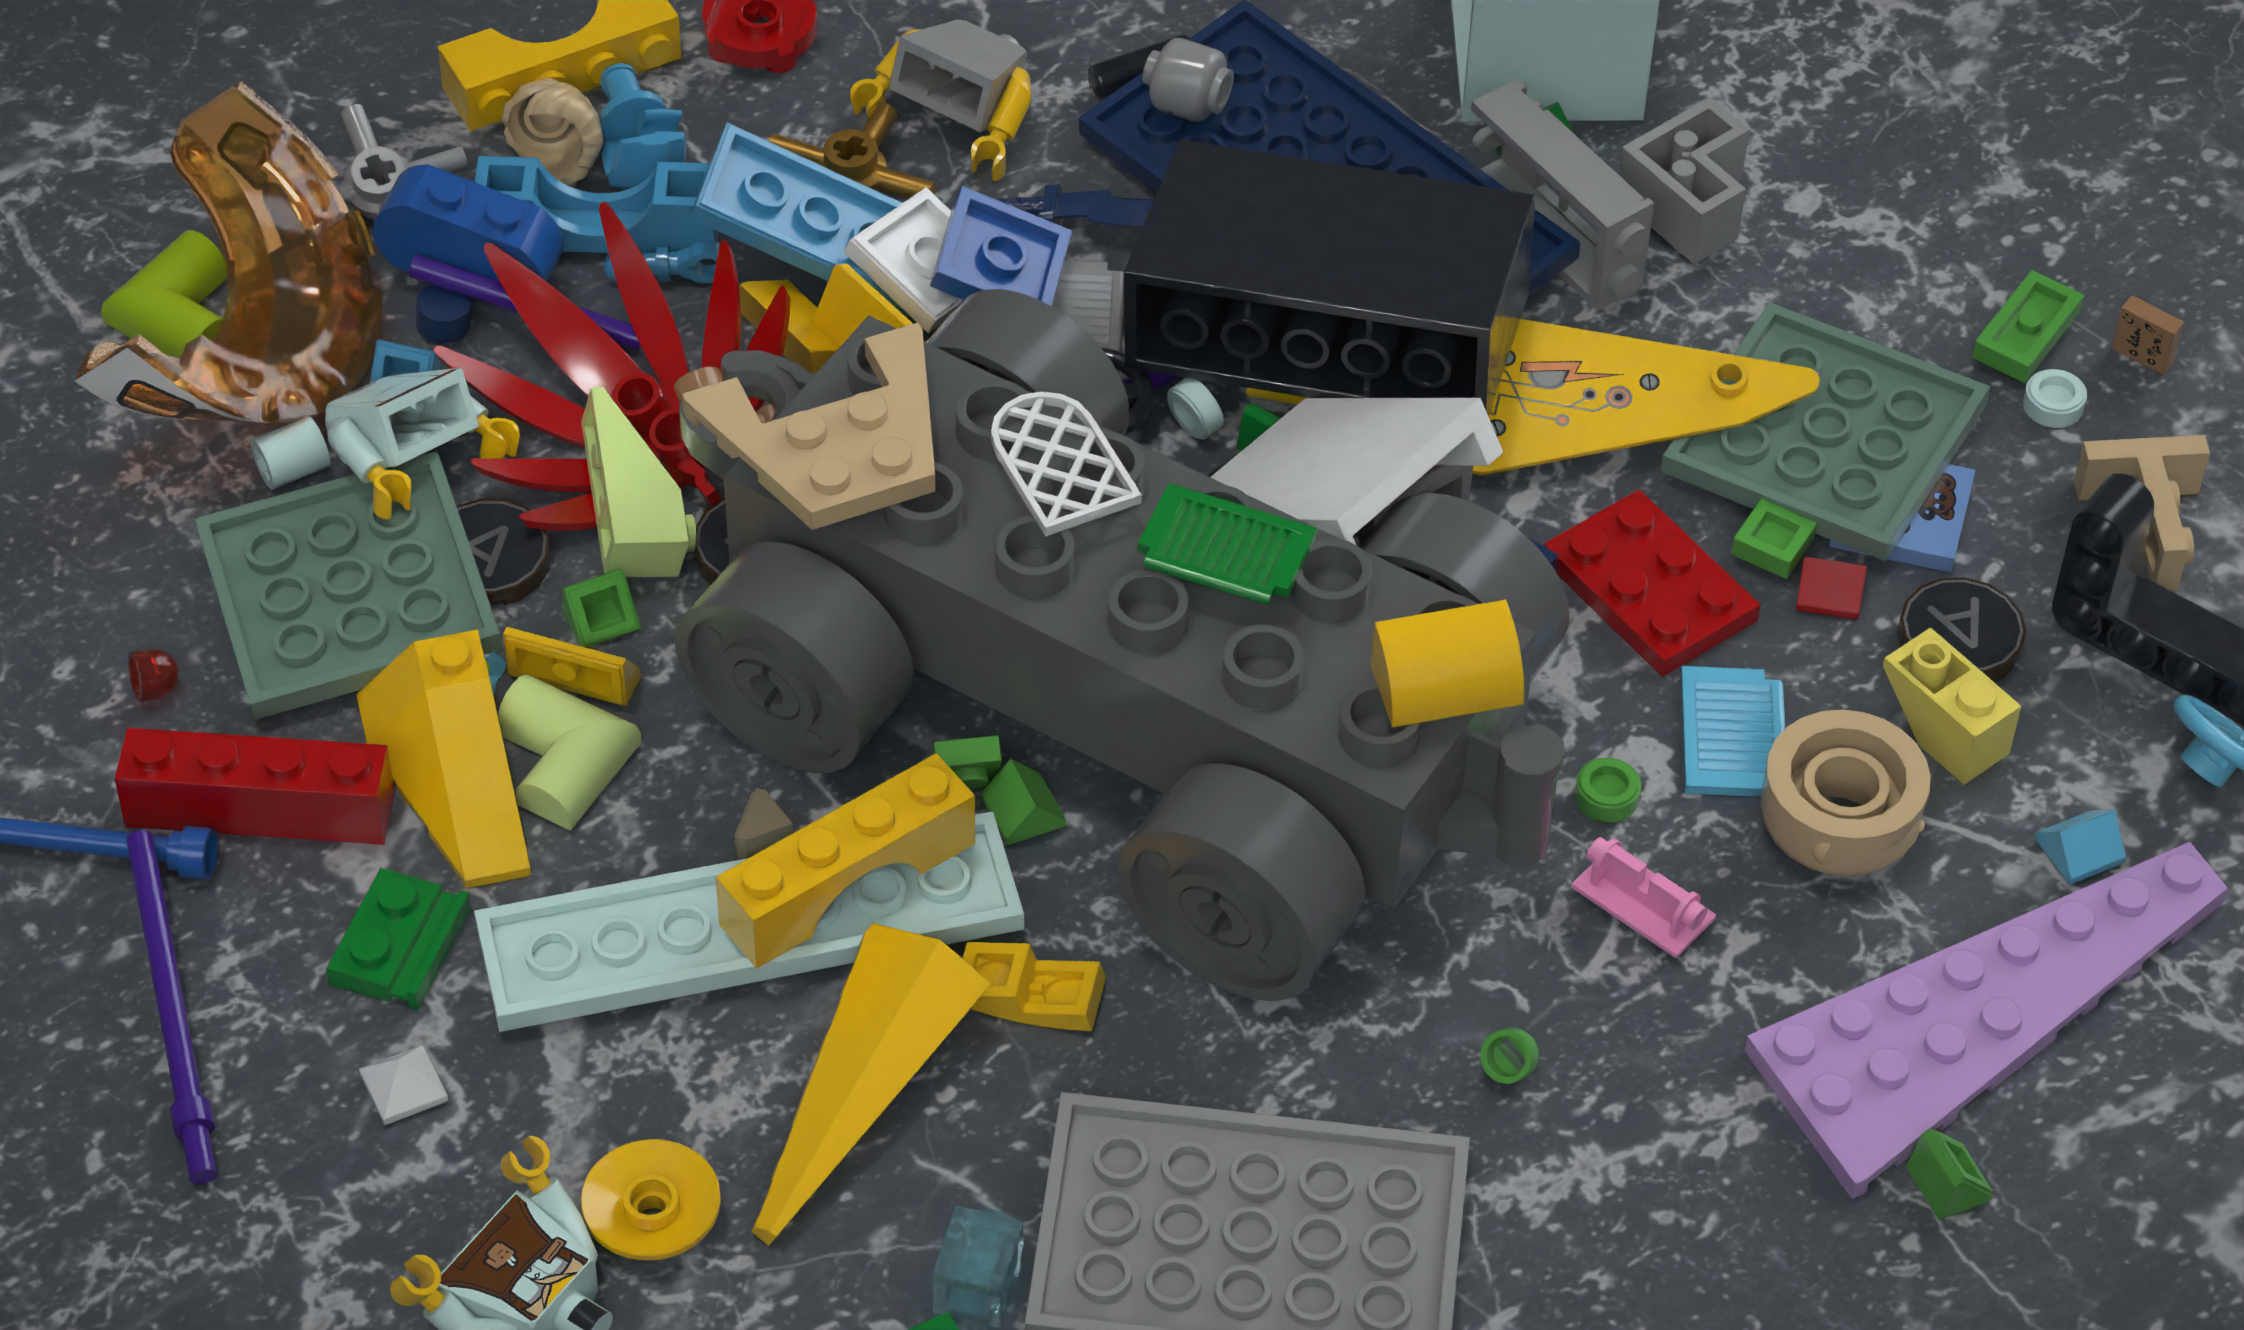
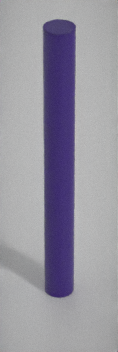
[409,254,641,352]

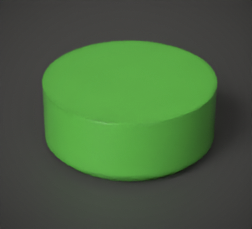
[1575,758,1641,823]

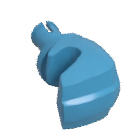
[599,63,687,190]

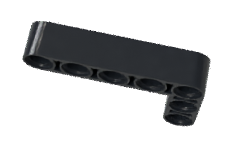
[2052,473,2244,726]

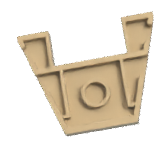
[682,322,935,530]

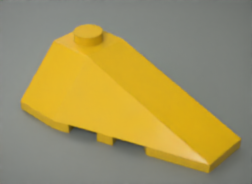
[356,629,531,889]

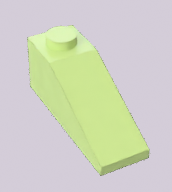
[581,387,696,577]

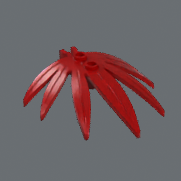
[433,201,791,531]

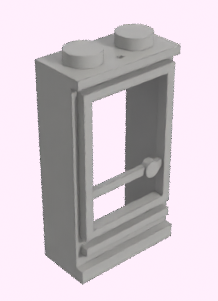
[1471,78,1654,311]

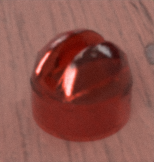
[128,649,178,702]

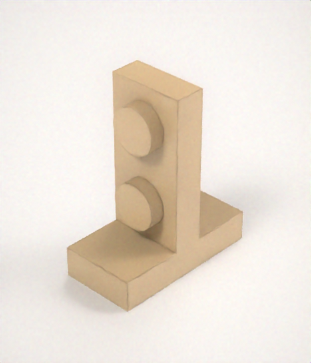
[2074,435,2210,591]

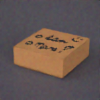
[2111,296,2185,375]

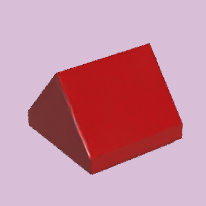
[1796,557,1867,620]

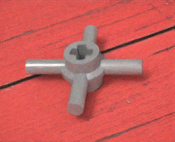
[291,104,469,223]

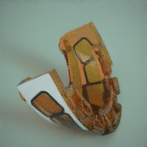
[74,81,382,423]

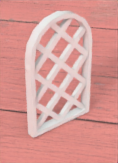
[991,391,1142,537]

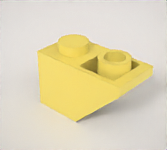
[1883,627,2021,785]

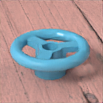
[2173,695,2244,787]

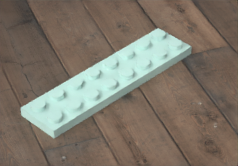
[474,811,1024,1032]

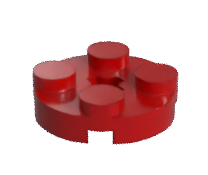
[702,0,817,73]

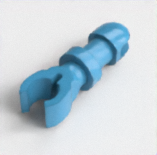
[604,240,720,283]

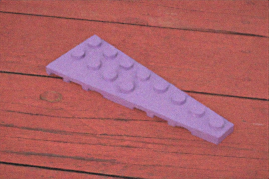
[1744,842,2228,1199]

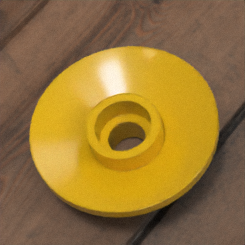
[581,1139,721,1261]

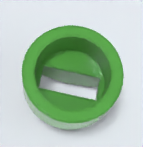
[1480,1028,1539,1084]

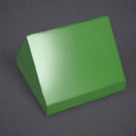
[562,568,641,648]
[981,759,1066,846]
[1906,1128,1993,1220]

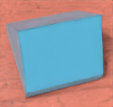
[2034,810,2126,885]

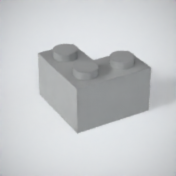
[1618,97,1750,265]

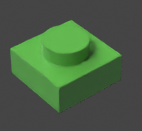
[1731,498,1817,579]
[932,735,1002,790]

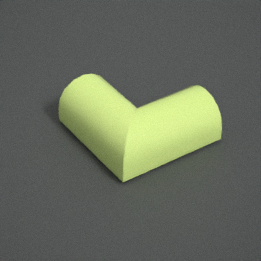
[498,674,642,831]

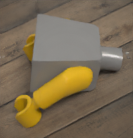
[850,19,1031,181]

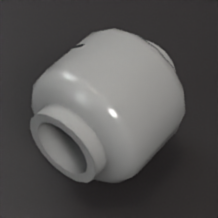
[1142,38,1234,122]

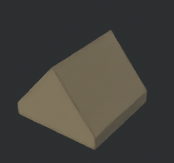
[734,788,794,861]

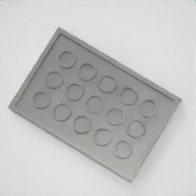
[1025,1092,1470,1330]

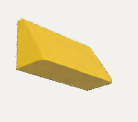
[739,280,840,374]
[503,627,641,706]

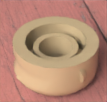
[1761,709,1931,876]

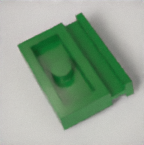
[326,867,471,1010]

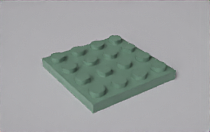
[1661,302,1991,561]
[195,451,503,720]

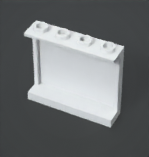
[1211,398,1503,545]

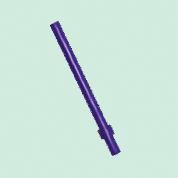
[126,830,217,1184]

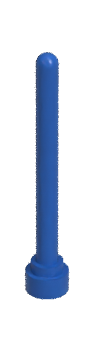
[0,818,219,881]

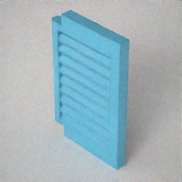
[1680,666,1785,797]

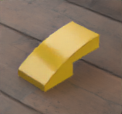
[963,942,1106,1031]

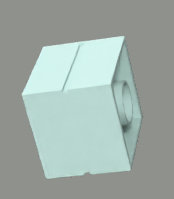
[1450,0,1660,121]

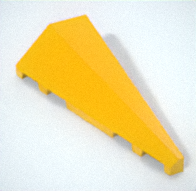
[751,923,992,1246]

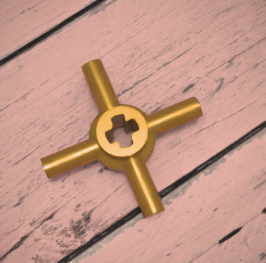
[768,103,937,199]

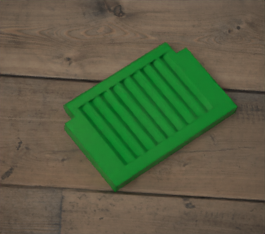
[1137,483,1318,606]

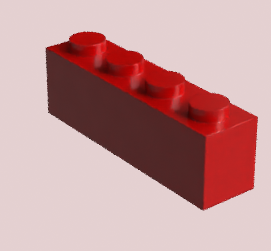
[114,727,395,845]

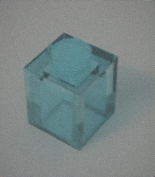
[932,1205,1023,1328]

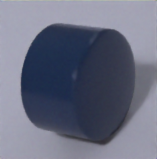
[416,284,471,343]

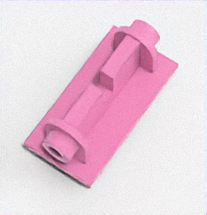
[1571,837,1716,958]

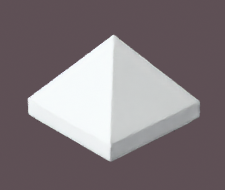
[359,1045,448,1126]

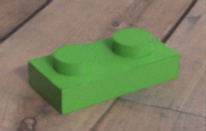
[1972,270,2085,383]

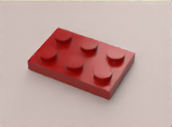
[1543,489,1761,677]

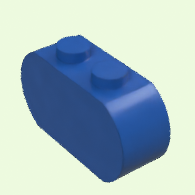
[372,164,564,310]

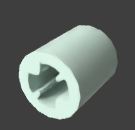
[250,416,331,490]

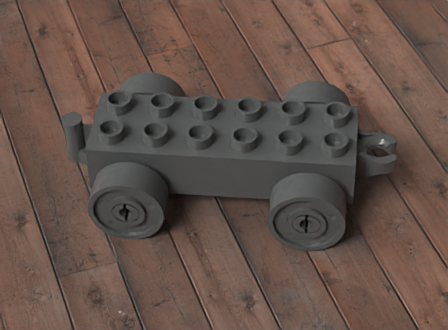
[675,289,1569,1001]

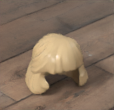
[501,78,603,188]

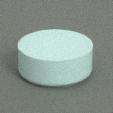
[2023,369,2087,428]
[1167,378,1224,439]

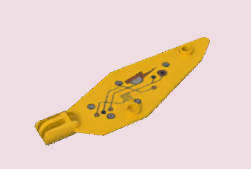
[1246,319,1820,475]

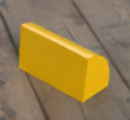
[1370,600,1524,728]

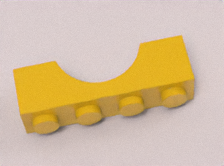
[438,0,682,132]
[716,753,975,969]

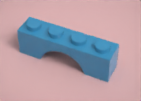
[475,156,718,253]

